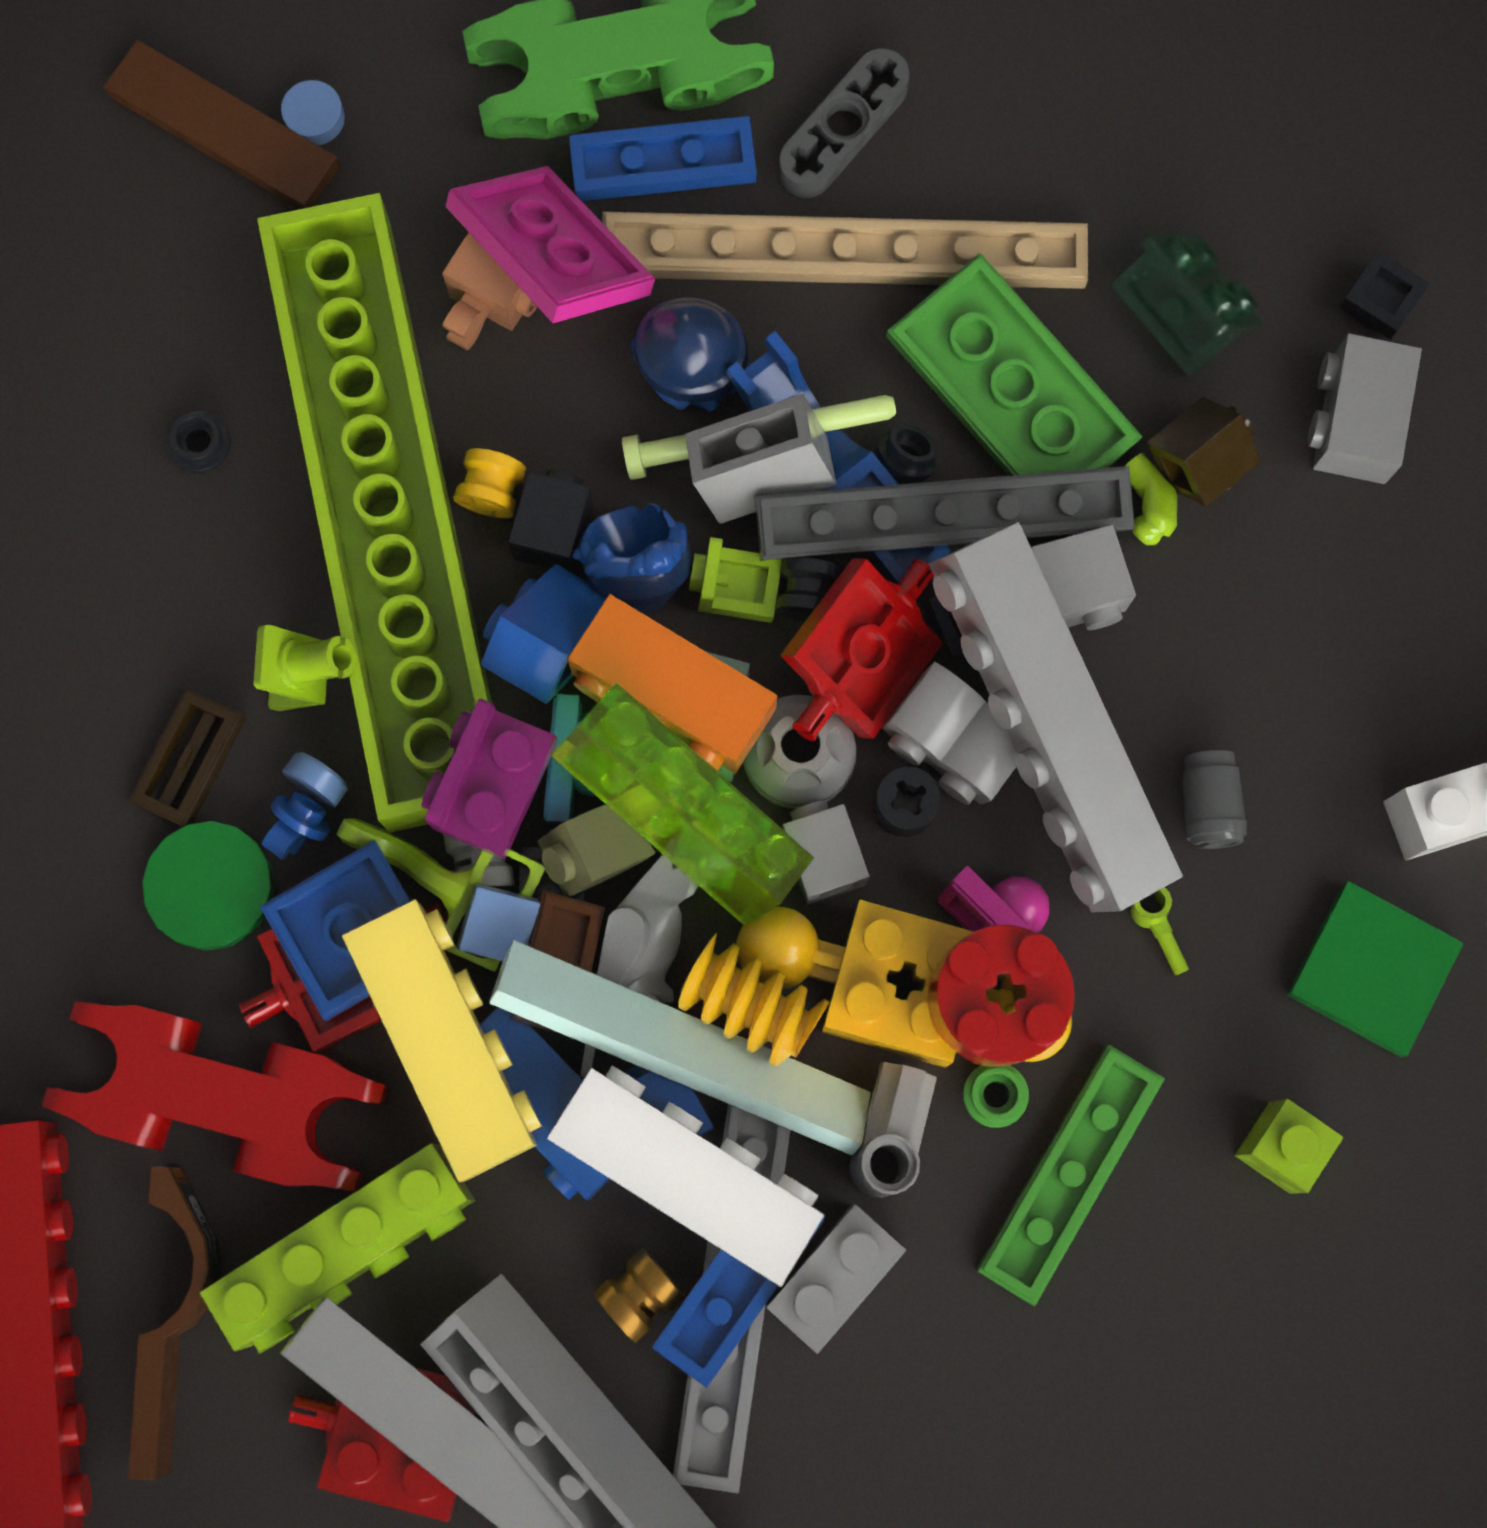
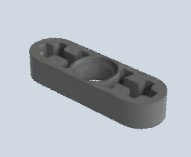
[779,48,910,198]

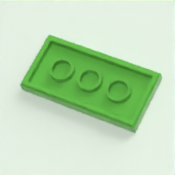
[886,253,1143,476]

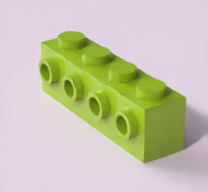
[200,1143,475,1354]

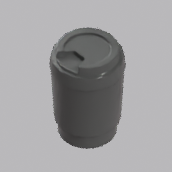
[1182,750,1247,849]

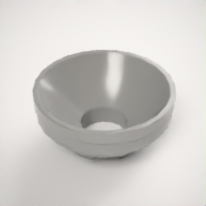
[743,695,857,809]

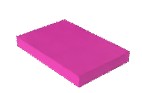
[445,166,655,323]

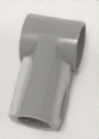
[849,1062,937,1198]

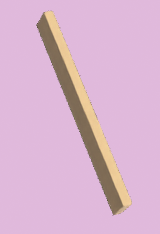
[602,212,1088,289]

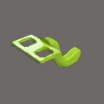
[336,818,545,972]

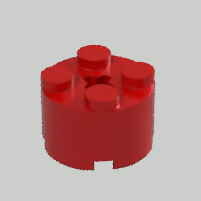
[928,925,1075,1067]

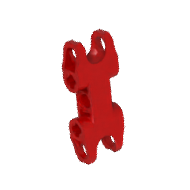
[41,1001,390,1192]

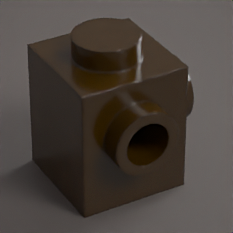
[1147,397,1261,507]

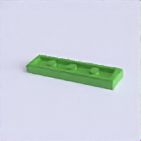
[975,1044,1165,1306]

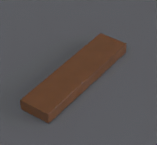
[103,40,341,209]

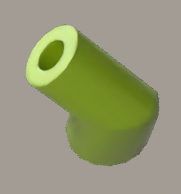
[1124,452,1178,546]

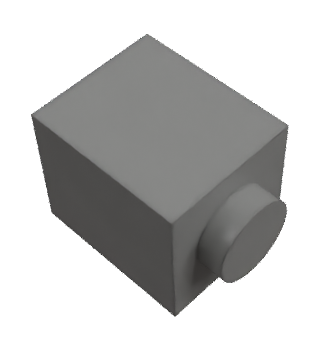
[781,800,870,906]

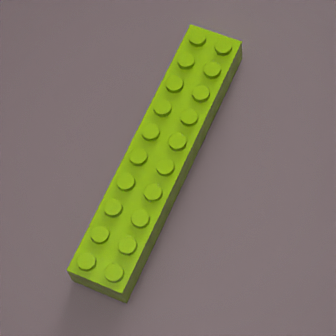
[257,193,492,833]

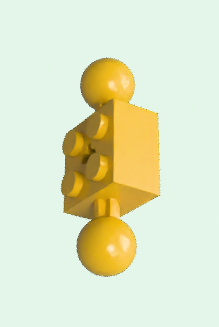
[737,900,1072,1068]

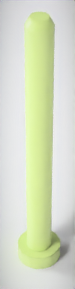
[622,395,896,480]

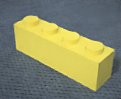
[342,899,542,1182]

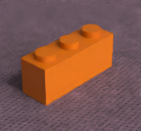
[568,594,778,774]

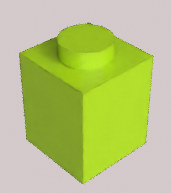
[1235,1098,1344,1194]

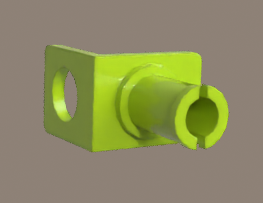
[254,625,357,711]

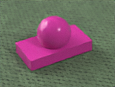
[937,865,1049,933]

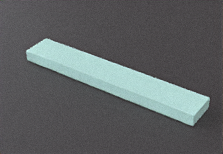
[489,940,871,1155]

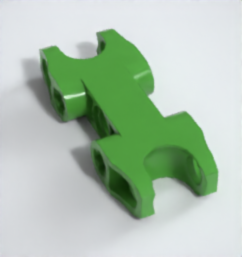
[462,0,774,139]

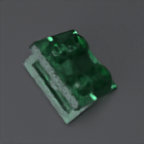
[1111,233,1263,377]

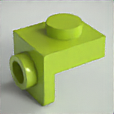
[689,537,782,623]

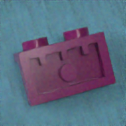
[422,698,558,860]

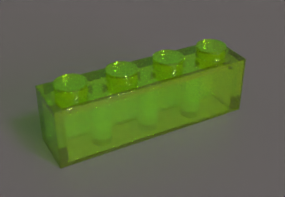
[550,683,814,925]

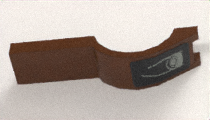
[128,1166,222,1480]

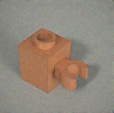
[442,232,537,351]

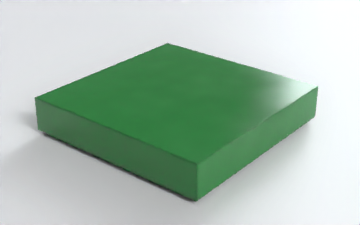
[1286,881,1464,1058]

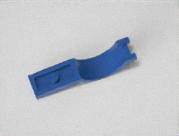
[725,331,952,585]

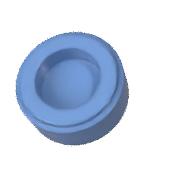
[281,80,345,145]
[282,752,348,808]

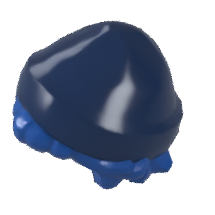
[631,298,751,412]
[572,503,693,614]

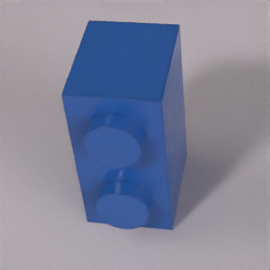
[480,564,607,704]

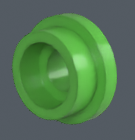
[963,1065,1029,1128]

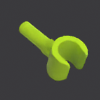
[1130,887,1189,976]

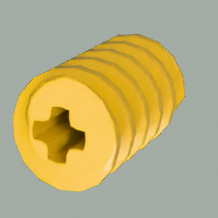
[678,933,830,1067]

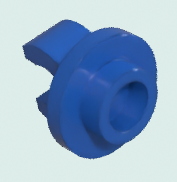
[261,792,331,860]

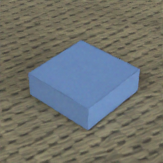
[457,883,541,961]

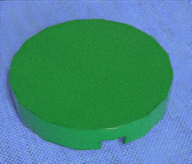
[142,821,275,951]

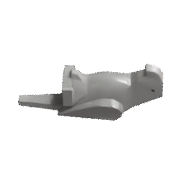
[580,849,711,1078]

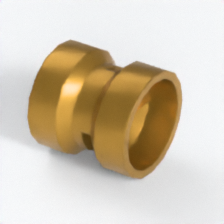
[593,1248,686,1343]

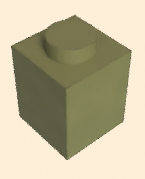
[537,795,655,897]

